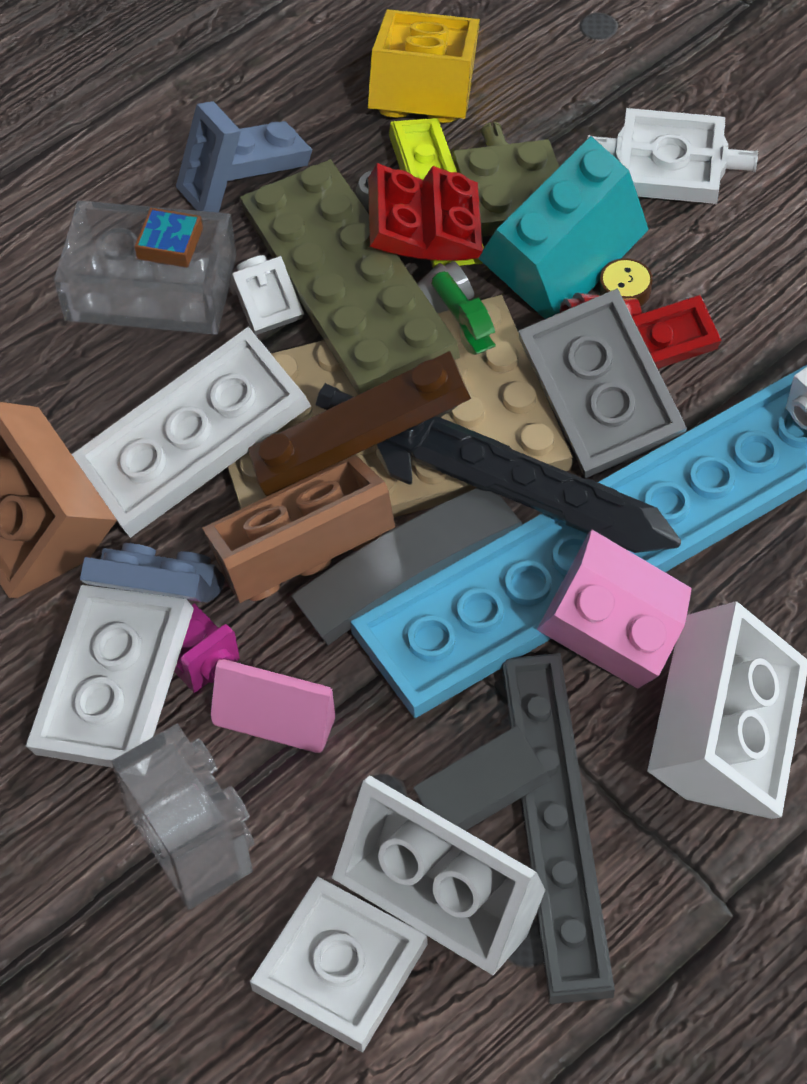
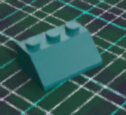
[478,136,649,319]

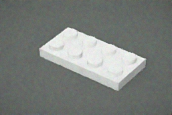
[72,327,311,538]

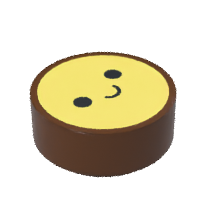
[599,258,653,306]

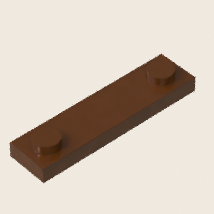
[248,351,471,496]

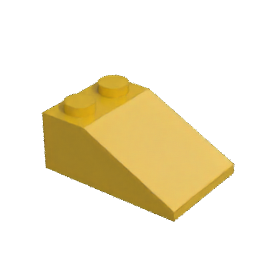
[368,9,480,123]

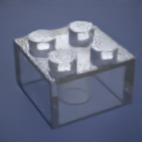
[111,723,255,910]

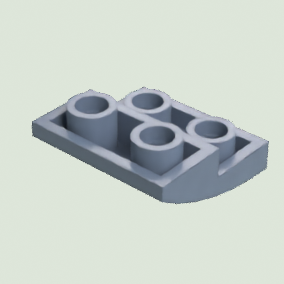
[80,543,225,602]

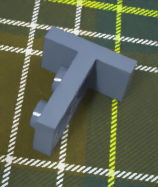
[176,101,312,217]

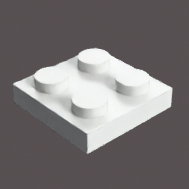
[250,876,428,1053]

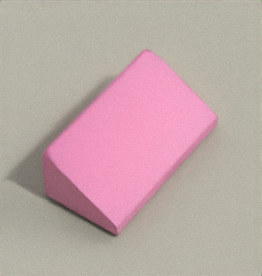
[211,659,335,753]

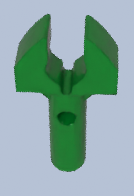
[431,271,496,355]

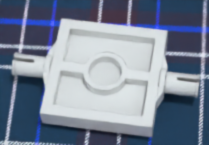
[587,108,758,204]

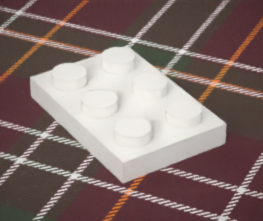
[26,585,194,773]

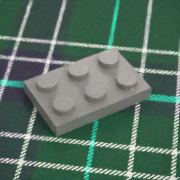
[518,288,687,479]

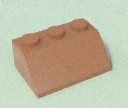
[0,402,117,598]
[202,454,395,603]

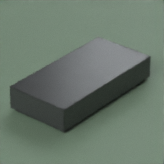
[413,725,551,831]

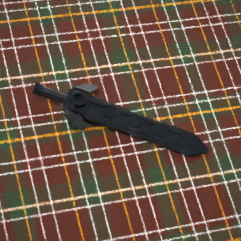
[316,383,681,553]

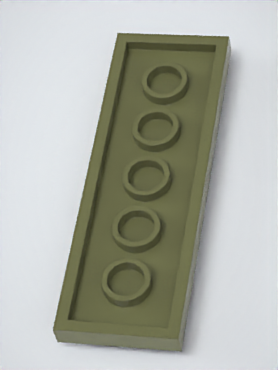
[240,159,460,395]

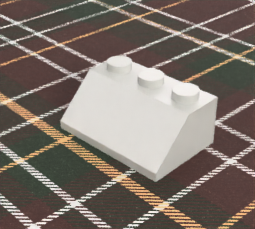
[647,601,807,819]
[332,775,545,975]

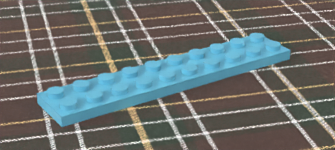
[351,365,807,719]

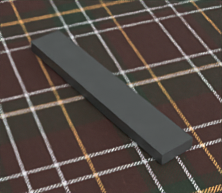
[502,653,615,1004]

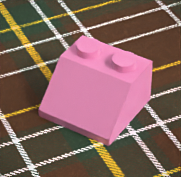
[537,530,692,689]

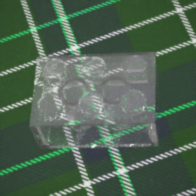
[54,200,236,335]

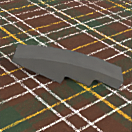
[291,488,523,645]

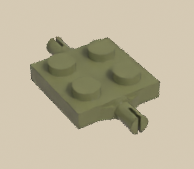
[452,122,559,237]

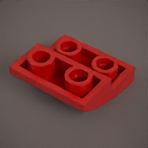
[368,163,483,260]

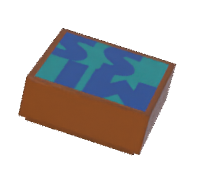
[135,207,203,268]

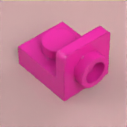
[174,603,240,693]

